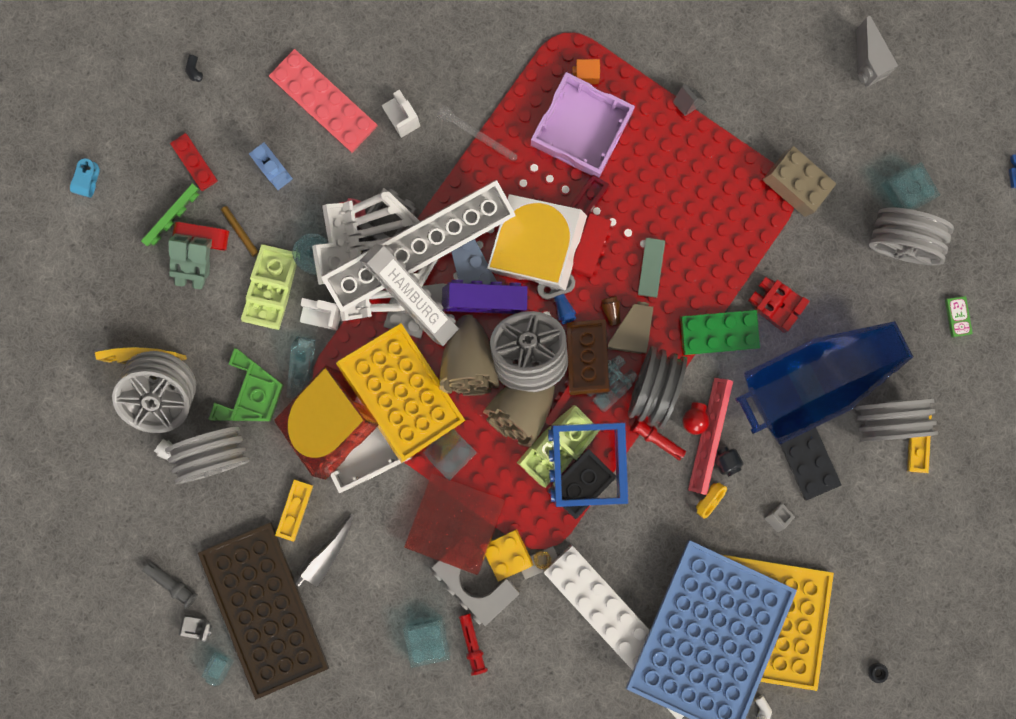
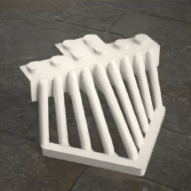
[312,192,438,321]

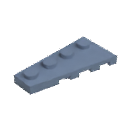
[451,239,497,284]

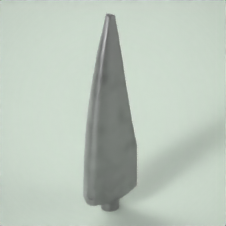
[294,514,354,587]

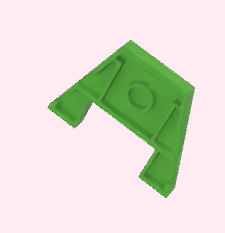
[209,348,284,421]

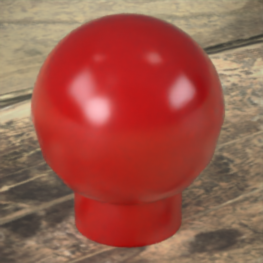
[682,402,709,435]

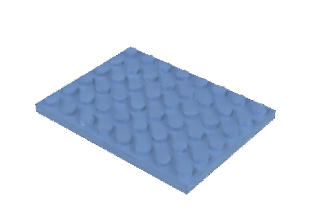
[625,540,797,719]

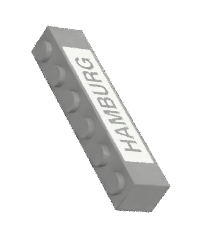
[360,243,459,346]

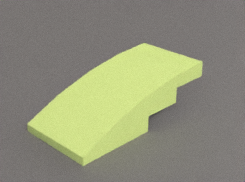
[241,244,299,330]
[517,405,600,488]

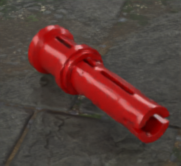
[630,419,686,461]
[459,613,488,676]

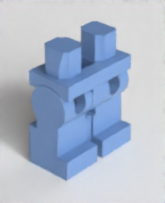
[249,142,293,190]

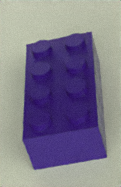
[442,280,527,314]

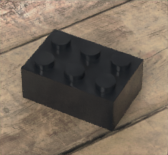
[547,449,616,519]

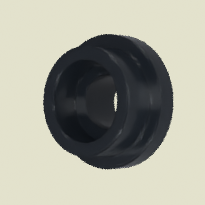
[868,663,889,683]

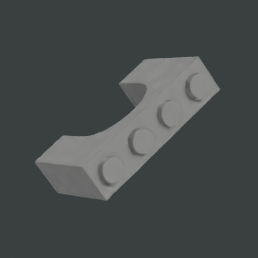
[432,534,520,626]

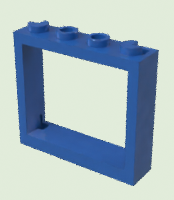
[548,422,628,507]

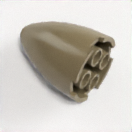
[440,315,499,396]
[483,385,555,447]

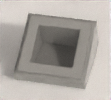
[765,503,795,532]

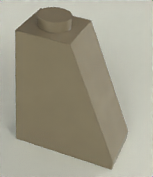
[607,302,653,355]

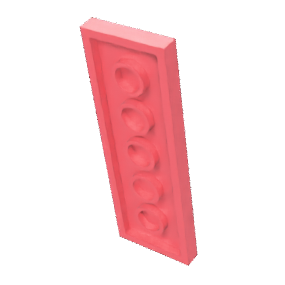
[269,49,378,153]

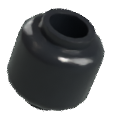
[715,447,743,477]

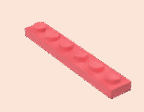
[688,378,733,495]

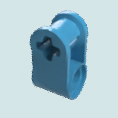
[70,158,100,198]

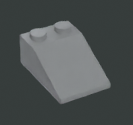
[856,16,898,87]

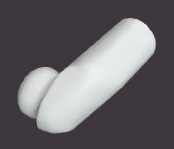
[755,695,772,719]

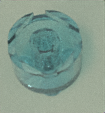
[292,233,329,275]

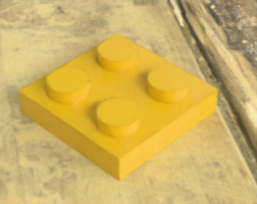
[481,529,534,582]

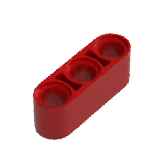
[172,222,230,251]

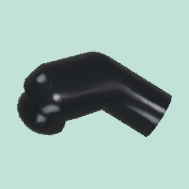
[185,55,203,82]

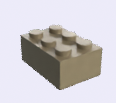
[762,146,836,217]

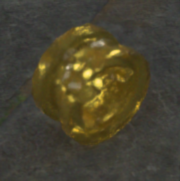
[533,551,551,569]

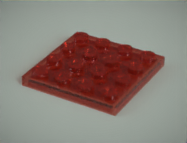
[404,474,505,575]

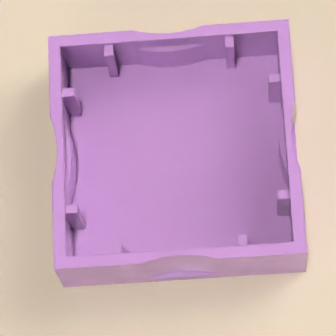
[531,72,635,178]

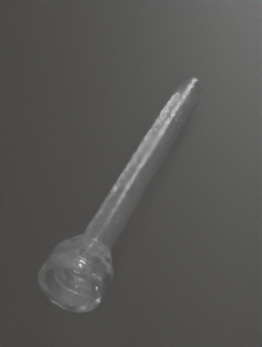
[437,105,517,161]

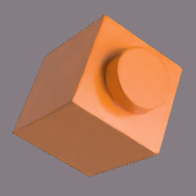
[572,59,600,84]

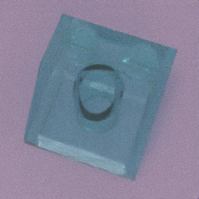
[423,429,478,481]

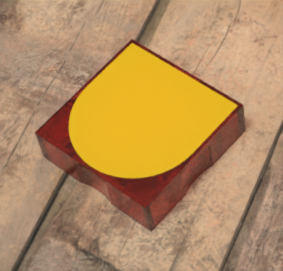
[274,366,379,480]

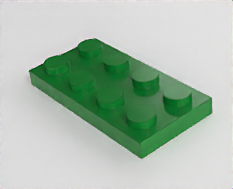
[680,310,760,355]

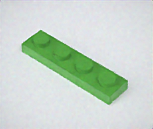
[141,183,200,246]

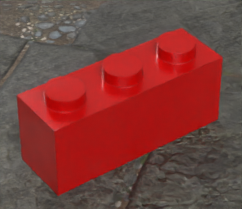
[571,213,614,278]

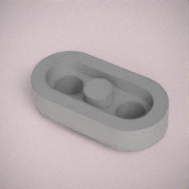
[538,274,575,300]

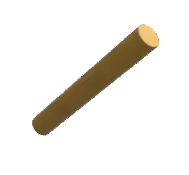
[221,206,259,257]

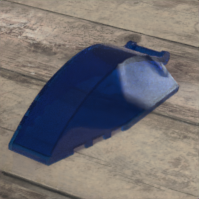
[735,321,914,445]

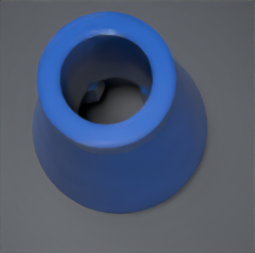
[554,294,576,324]

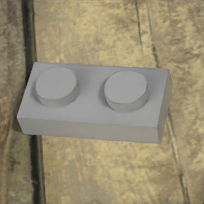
[384,311,424,339]

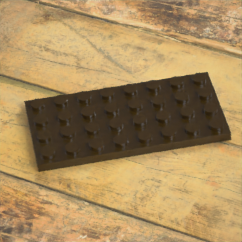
[198,522,329,700]

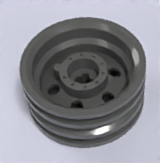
[628,346,687,429]

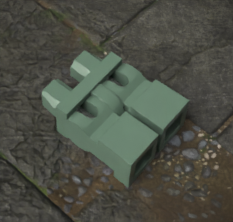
[169,234,212,289]

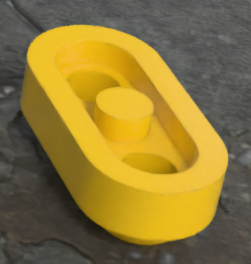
[696,482,727,519]

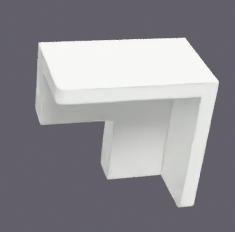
[382,90,420,138]
[300,298,341,331]

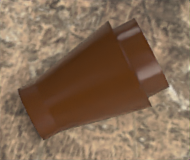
[601,296,621,326]

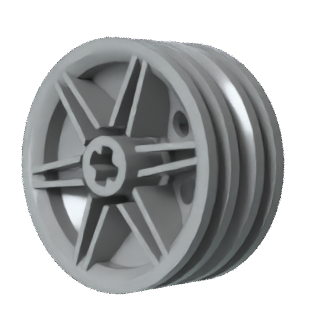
[869,208,954,265]
[490,311,568,392]
[112,351,196,433]
[856,399,938,442]
[165,427,249,484]

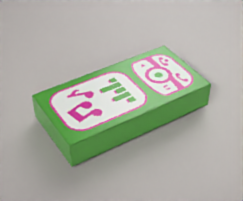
[945,296,973,337]

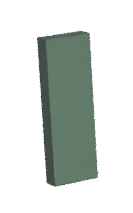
[638,238,665,298]

